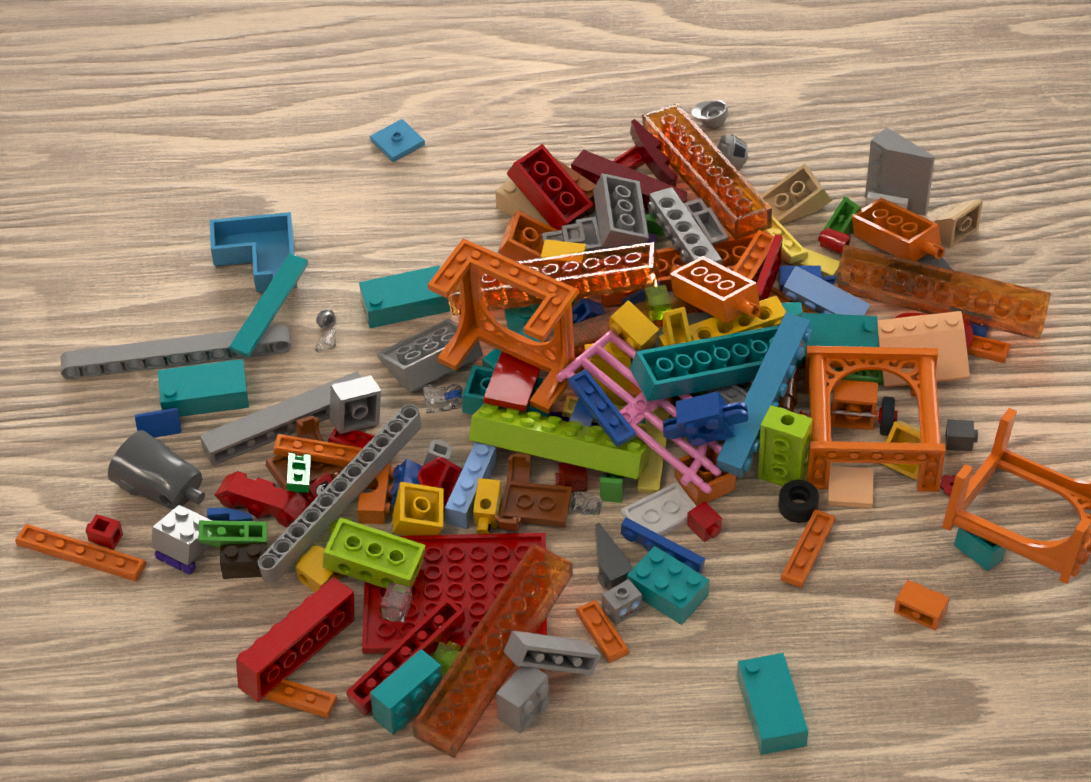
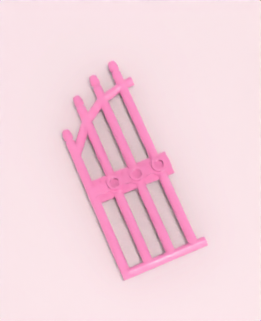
[556,330,723,494]

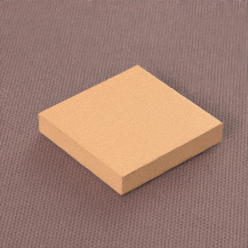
[828,466,874,508]

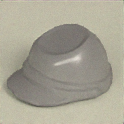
[691,100,728,128]

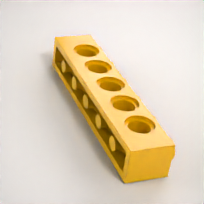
[659,295,786,347]

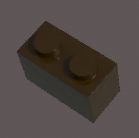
[220,542,267,579]

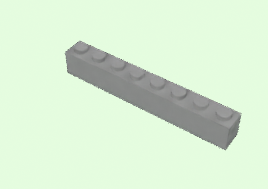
[200,371,362,466]

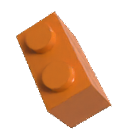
[894,580,949,631]

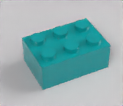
[627,546,710,625]
[370,649,443,735]

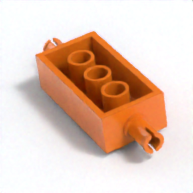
[852,198,945,264]
[670,256,761,323]

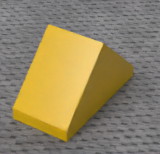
[663,307,692,345]

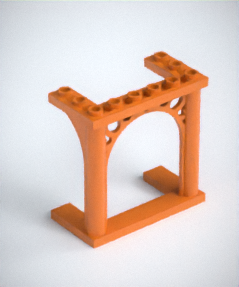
[428,238,582,414]
[803,346,946,492]
[942,408,1091,584]

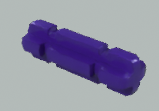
[155,550,196,575]

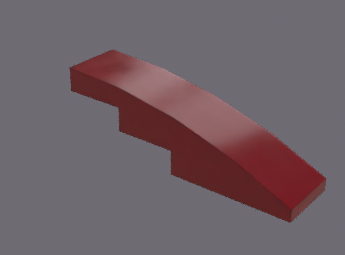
[630,119,678,187]

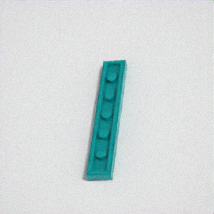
[229,253,308,358]

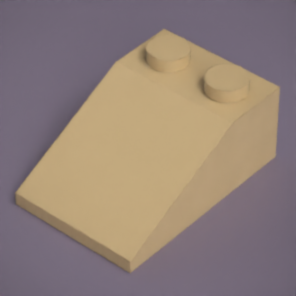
[756,163,832,225]
[496,178,550,226]

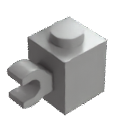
[423,439,453,465]

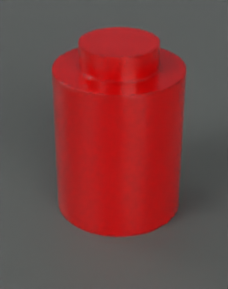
[818,228,851,255]

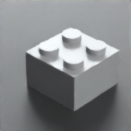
[330,376,381,434]
[151,505,212,565]
[496,666,550,733]

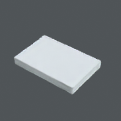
[621,482,696,536]

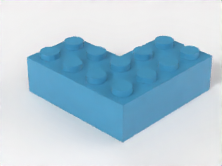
[210,212,297,292]

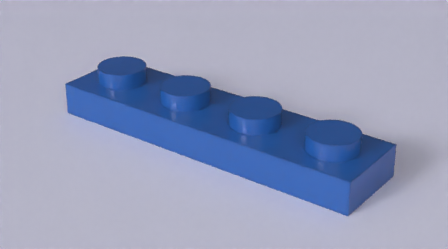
[567,370,636,447]
[620,517,705,573]

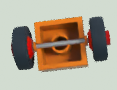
[809,379,898,436]

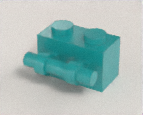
[954,527,1010,571]

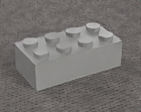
[593,173,649,254]

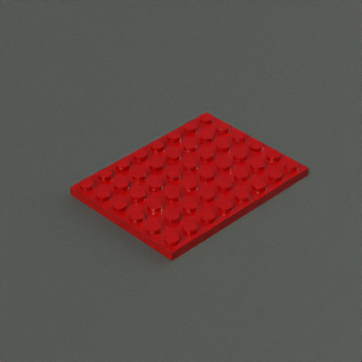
[362,533,547,654]

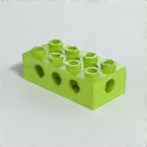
[758,405,813,487]
[323,518,425,596]

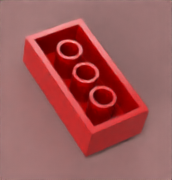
[506,144,594,230]

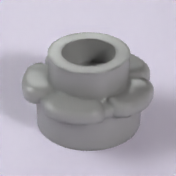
[316,309,336,329]

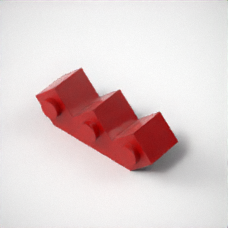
[214,471,310,528]

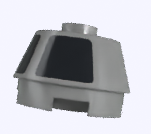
[714,134,748,172]

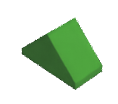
[823,196,861,235]
[600,472,626,503]

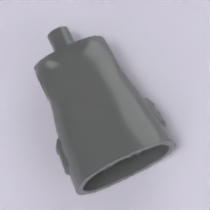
[108,430,205,510]

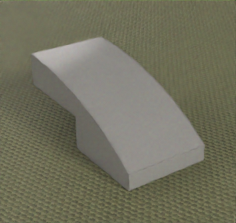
[542,223,586,244]

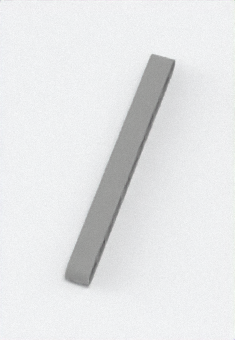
[61,325,291,379]
[258,404,422,583]

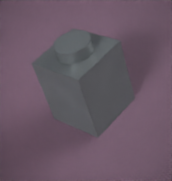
[945,419,978,451]

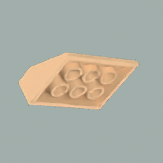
[877,311,970,388]

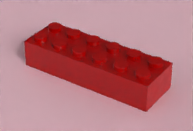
[236,577,355,703]

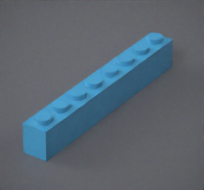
[716,312,813,478]

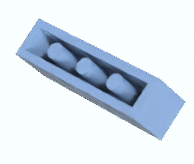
[782,266,870,316]
[445,442,497,529]

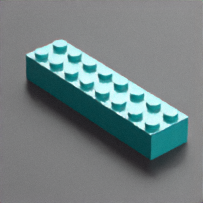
[630,325,806,402]

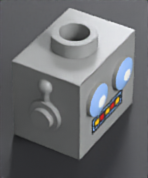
[602,579,642,625]

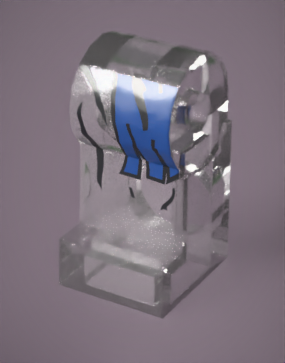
[423,384,463,414]

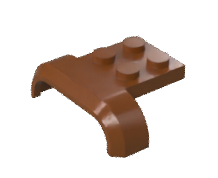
[265,416,344,489]
[495,453,572,531]

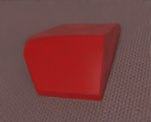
[417,457,462,509]

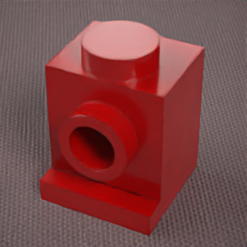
[86,514,123,550]

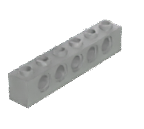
[648,187,722,265]

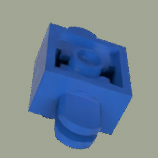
[663,391,748,446]

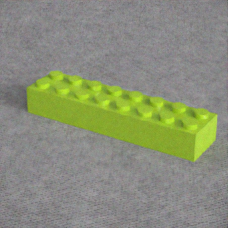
[469,403,651,479]

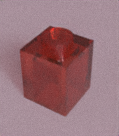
[555,463,588,493]

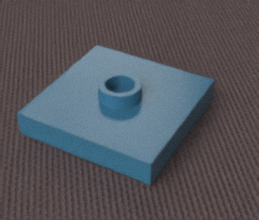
[370,119,425,162]

